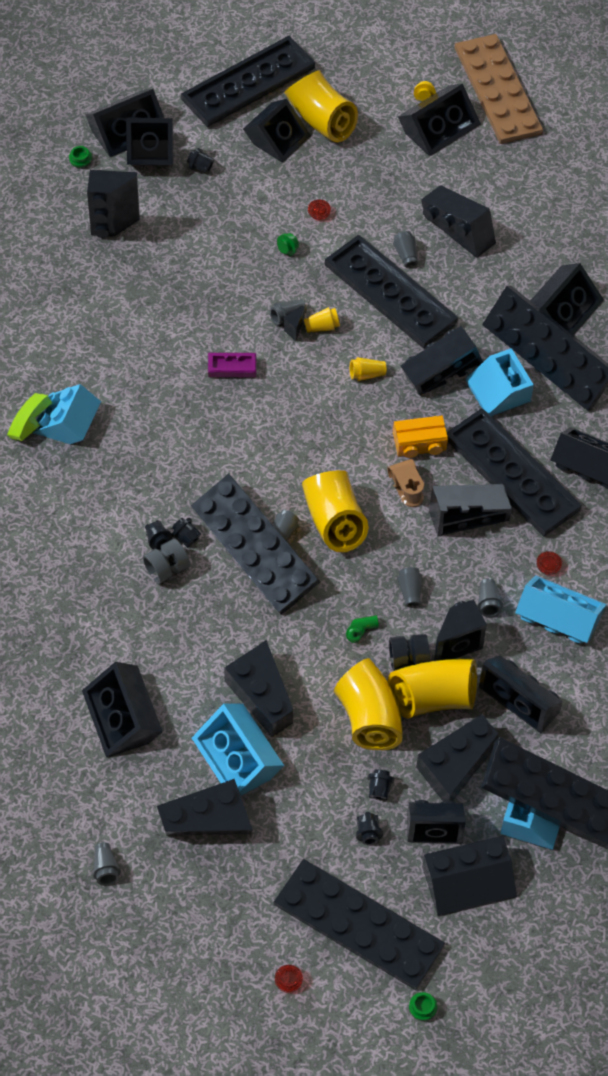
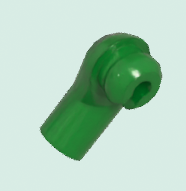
[346,615,379,643]

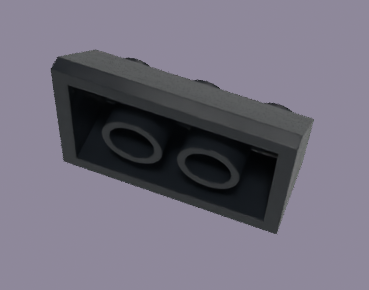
[398,83,481,156]
[85,89,164,157]
[87,170,140,238]
[530,263,604,335]
[550,427,608,489]
[479,655,563,733]
[82,662,163,757]
[422,836,517,916]

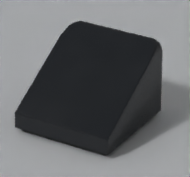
[284,305,305,341]

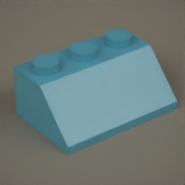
[515,575,607,643]
[192,703,284,796]

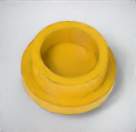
[414,81,436,101]

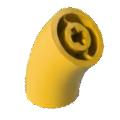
[284,70,358,143]
[302,470,369,552]
[334,658,402,751]
[388,659,477,719]

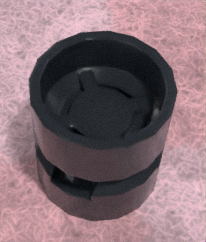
[389,634,430,671]

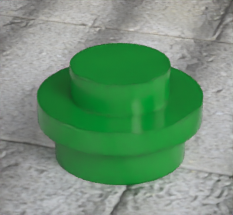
[69,146,92,168]
[277,233,299,256]
[409,992,437,1021]

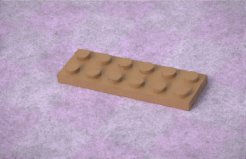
[454,34,543,144]

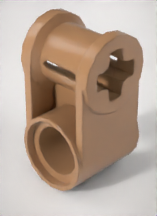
[387,459,424,507]

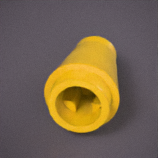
[304,307,340,333]
[349,357,387,381]

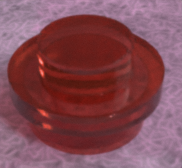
[308,199,331,220]
[536,551,562,575]
[275,965,303,993]

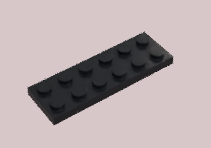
[181,36,316,127]
[325,234,458,349]
[482,285,608,411]
[447,408,582,537]
[191,473,320,614]
[481,737,608,849]
[274,859,445,990]

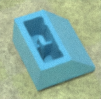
[466,348,534,416]
[32,384,101,444]
[500,802,560,850]

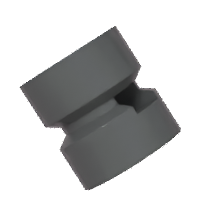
[142,539,190,585]

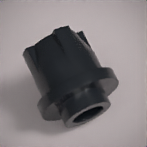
[187,148,215,172]
[172,518,201,548]
[145,520,173,550]
[367,769,395,800]
[356,812,383,845]

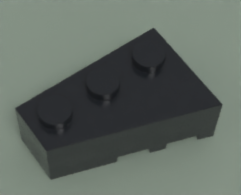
[421,185,496,258]
[224,640,293,737]
[157,779,253,836]

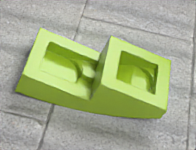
[7,393,52,441]

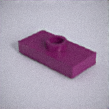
[208,353,256,377]

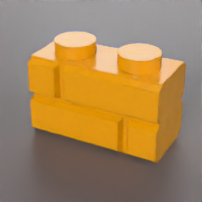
[393,415,448,458]

